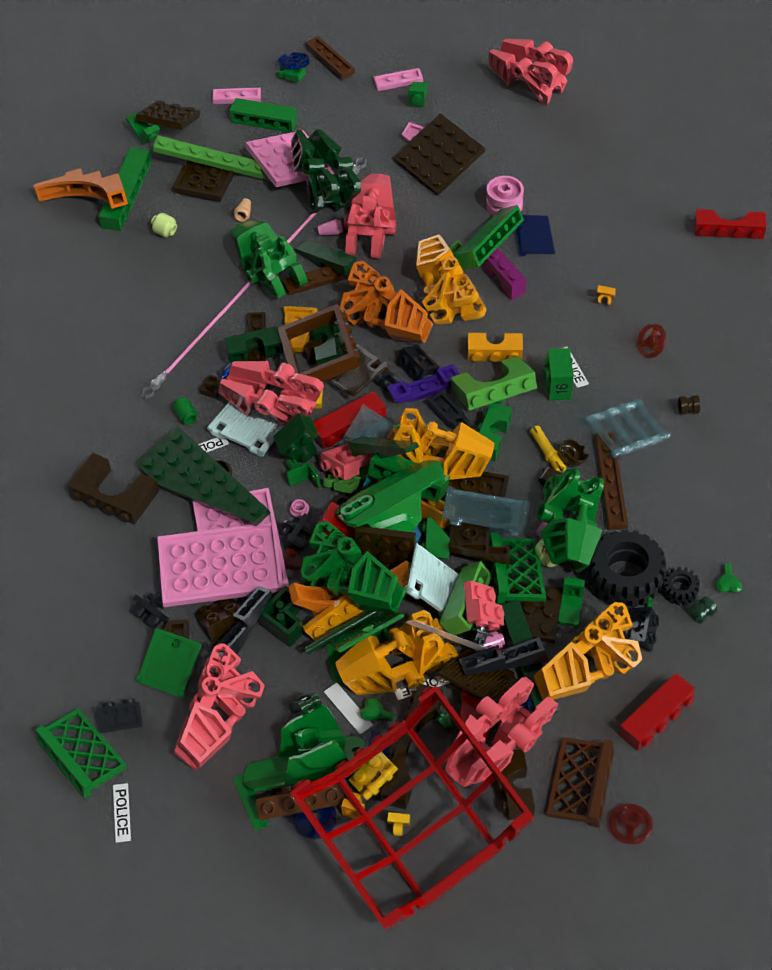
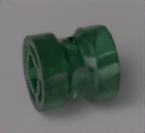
[688,596,717,624]

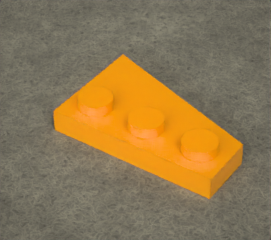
[284,306,318,352]
[303,594,367,641]

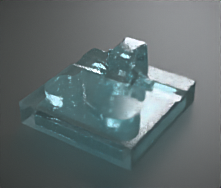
[343,405,395,455]

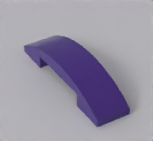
[387,364,460,402]

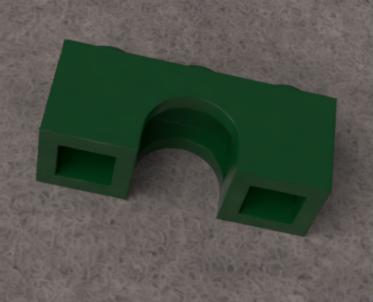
[313,322,344,366]
[224,326,283,366]

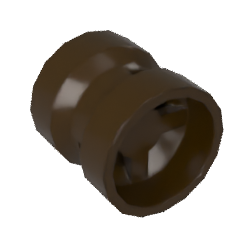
[678,395,700,415]

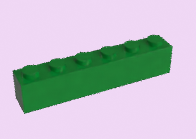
[98,147,152,232]
[455,205,524,270]

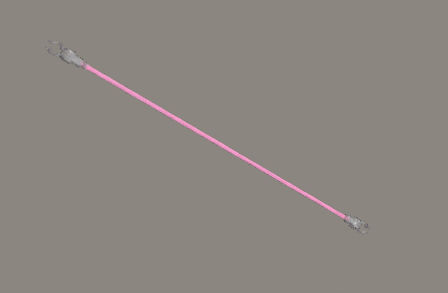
[141,157,367,400]

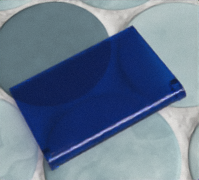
[516,215,555,256]

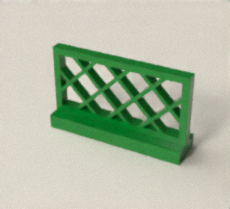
[489,533,546,605]
[35,708,127,799]

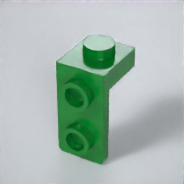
[408,82,428,107]
[126,112,160,145]
[558,577,585,627]

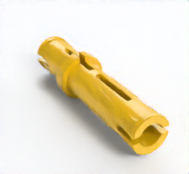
[530,425,566,473]

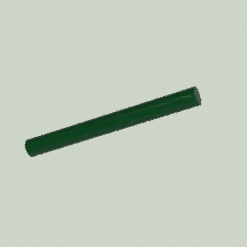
[304,611,379,655]

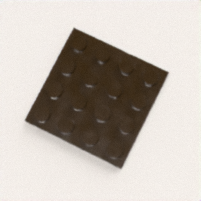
[393,113,486,195]

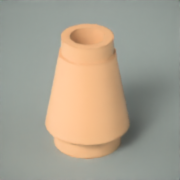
[234,198,251,222]

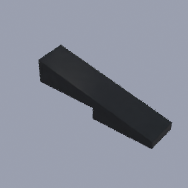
[211,586,273,658]
[459,637,549,676]

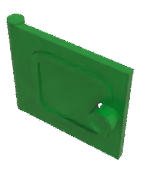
[136,628,202,698]

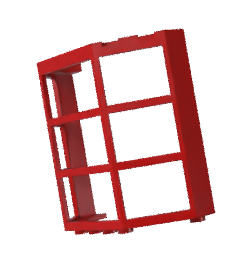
[290,686,535,930]

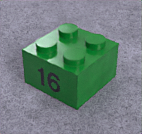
[543,348,574,401]

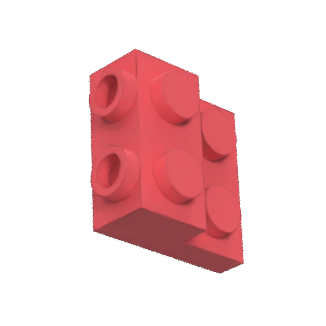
[320,443,374,480]
[464,581,504,630]

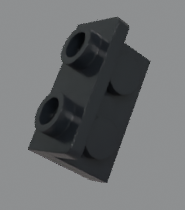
[397,345,440,381]
[624,607,660,652]
[97,698,143,734]

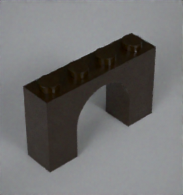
[67,452,159,525]

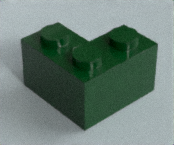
[273,413,319,463]
[259,586,304,647]

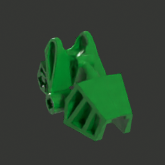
[231,221,308,299]
[537,468,604,572]
[301,521,407,613]

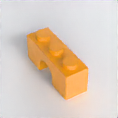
[468,333,523,362]

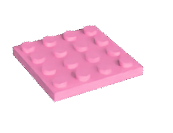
[245,130,309,187]

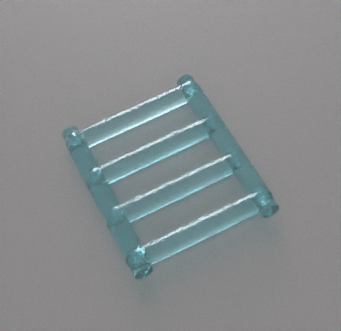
[584,398,671,458]

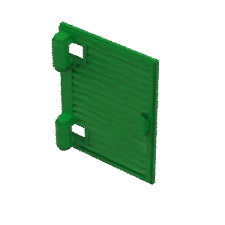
[327,610,404,653]

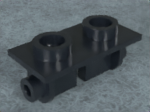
[457,625,493,646]

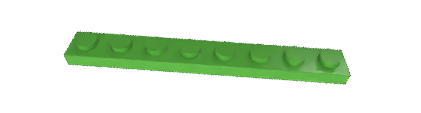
[153,136,271,181]

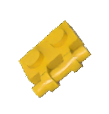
[349,752,398,800]

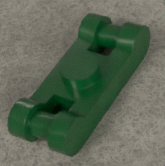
[289,693,322,714]

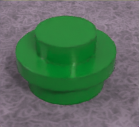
[436,712,455,732]

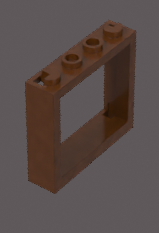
[278,304,360,382]

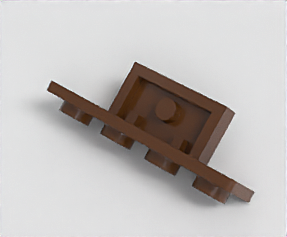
[256,781,344,820]

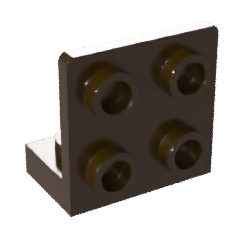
[195,598,241,646]

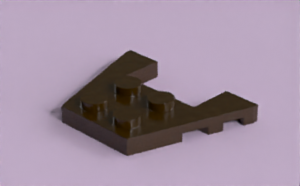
[450,507,511,565]

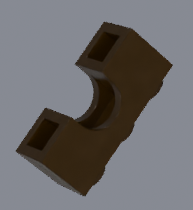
[498,749,535,821]

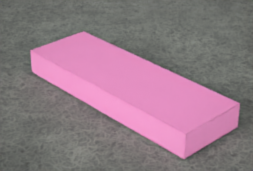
[373,68,423,91]
[213,88,261,104]

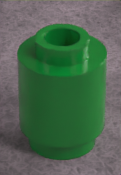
[173,397,197,425]

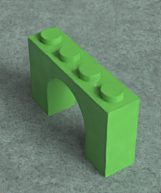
[450,356,537,411]

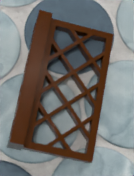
[547,737,615,828]

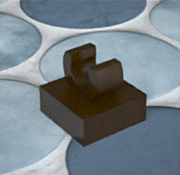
[304,339,323,363]
[200,374,221,399]

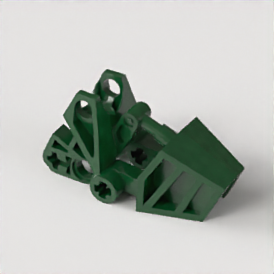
[291,129,361,213]

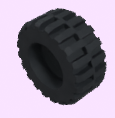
[588,530,666,608]

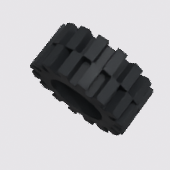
[662,567,700,606]

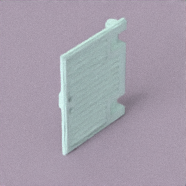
[207,402,283,457]
[404,543,459,617]

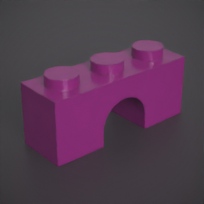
[482,248,527,300]

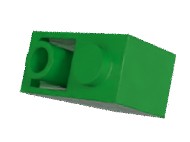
[422,517,450,559]

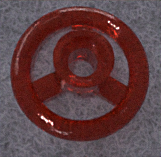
[637,323,666,359]
[609,804,653,845]

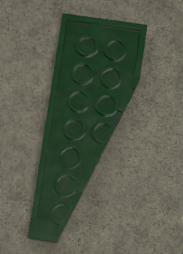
[136,426,271,526]

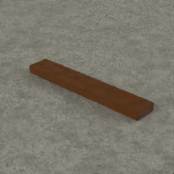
[595,432,628,530]

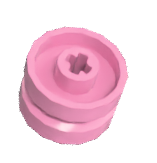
[486,176,524,216]

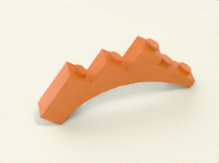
[33,168,128,209]
[289,561,420,617]

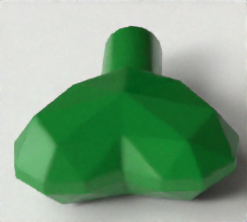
[716,563,742,593]
[360,697,396,722]

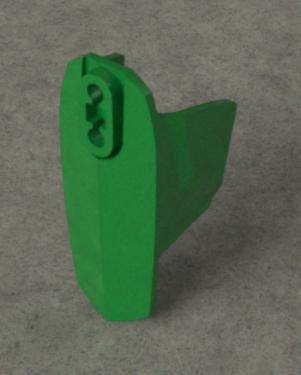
[337,460,444,532]
[243,704,366,792]

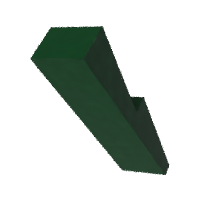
[295,240,357,277]
[348,436,419,459]

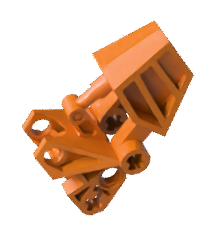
[340,261,433,344]

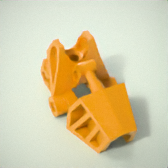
[416,234,487,325]
[387,408,494,480]
[533,602,642,701]
[335,610,459,695]

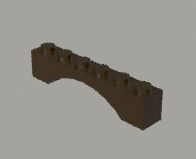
[378,683,443,810]

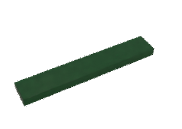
[502,600,558,714]

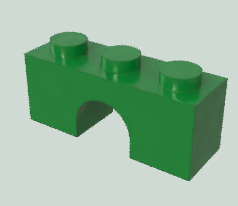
[477,403,513,462]

